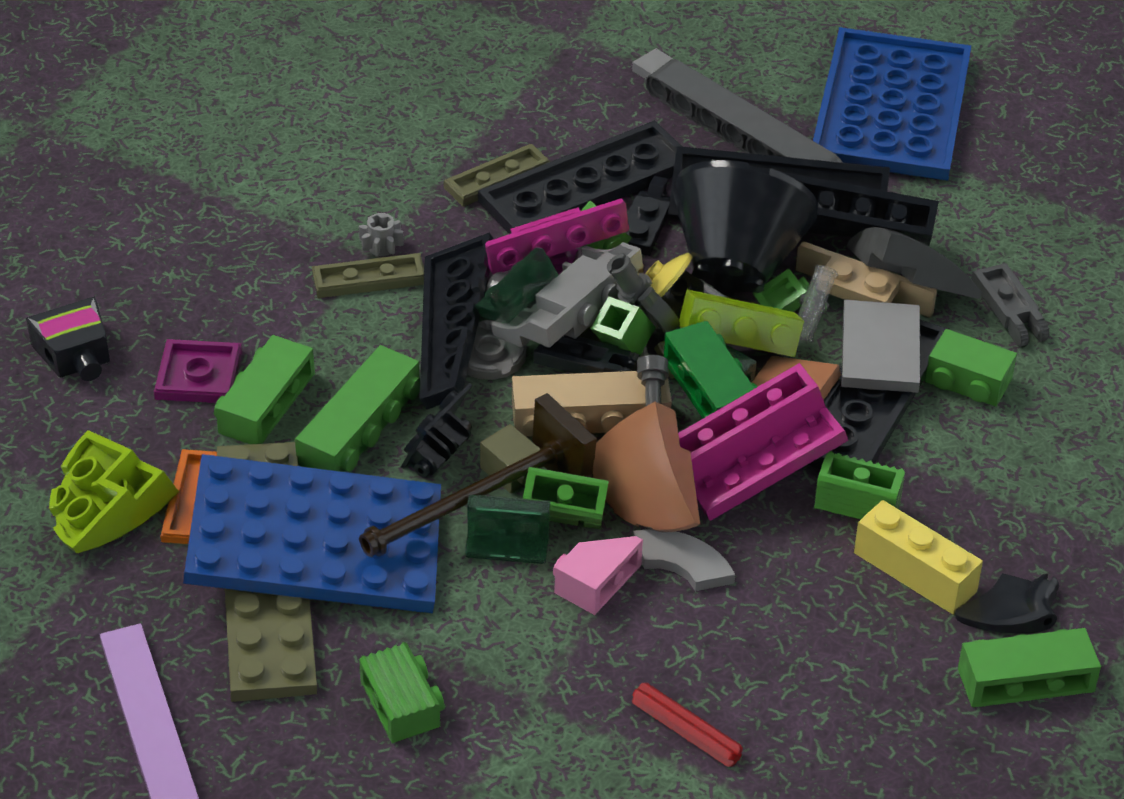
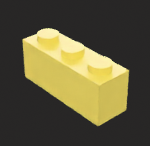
[854,500,983,615]

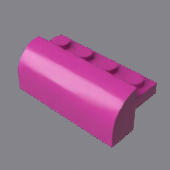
[678,363,848,521]

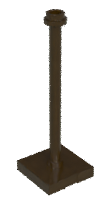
[359,393,597,557]

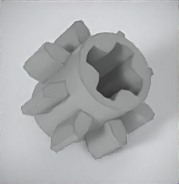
[359,213,404,257]

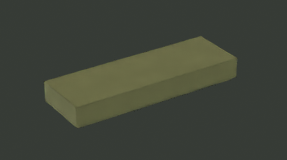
[444,143,551,207]
[312,253,424,298]

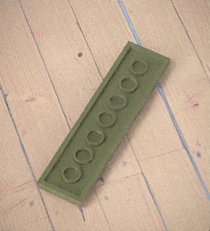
[217,442,317,702]

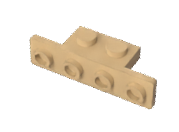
[796,242,937,318]

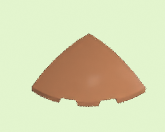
[593,402,700,532]

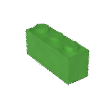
[214,335,315,444]
[958,628,1101,708]

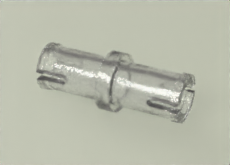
[798,265,838,343]

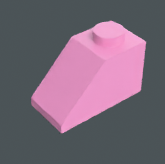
[553,536,643,615]

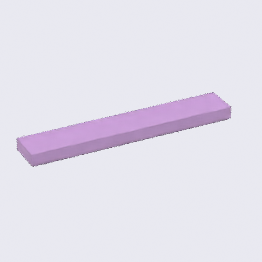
[100,623,199,799]

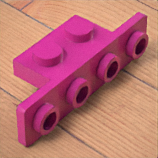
[485,199,629,275]

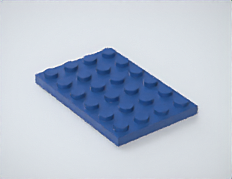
[813,27,971,181]
[183,454,441,613]

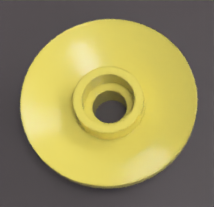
[645,253,692,297]

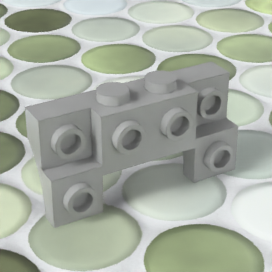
[491,242,643,348]

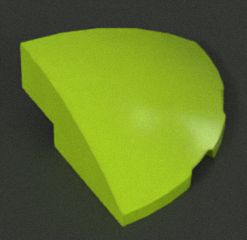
[49,430,179,553]

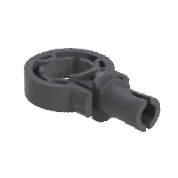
[607,254,680,341]

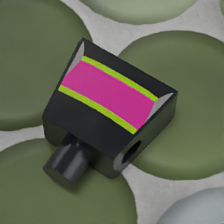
[26,296,110,381]

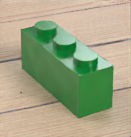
[664,321,758,418]

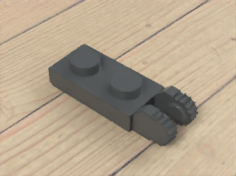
[971,263,1050,347]

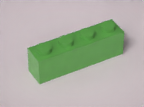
[295,345,420,472]

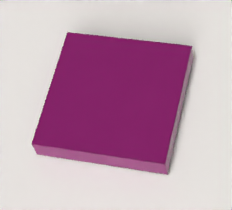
[154,339,242,403]

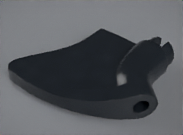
[955,573,1059,633]

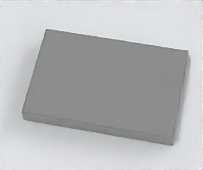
[841,299,920,393]

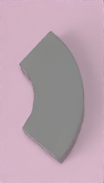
[633,529,735,591]

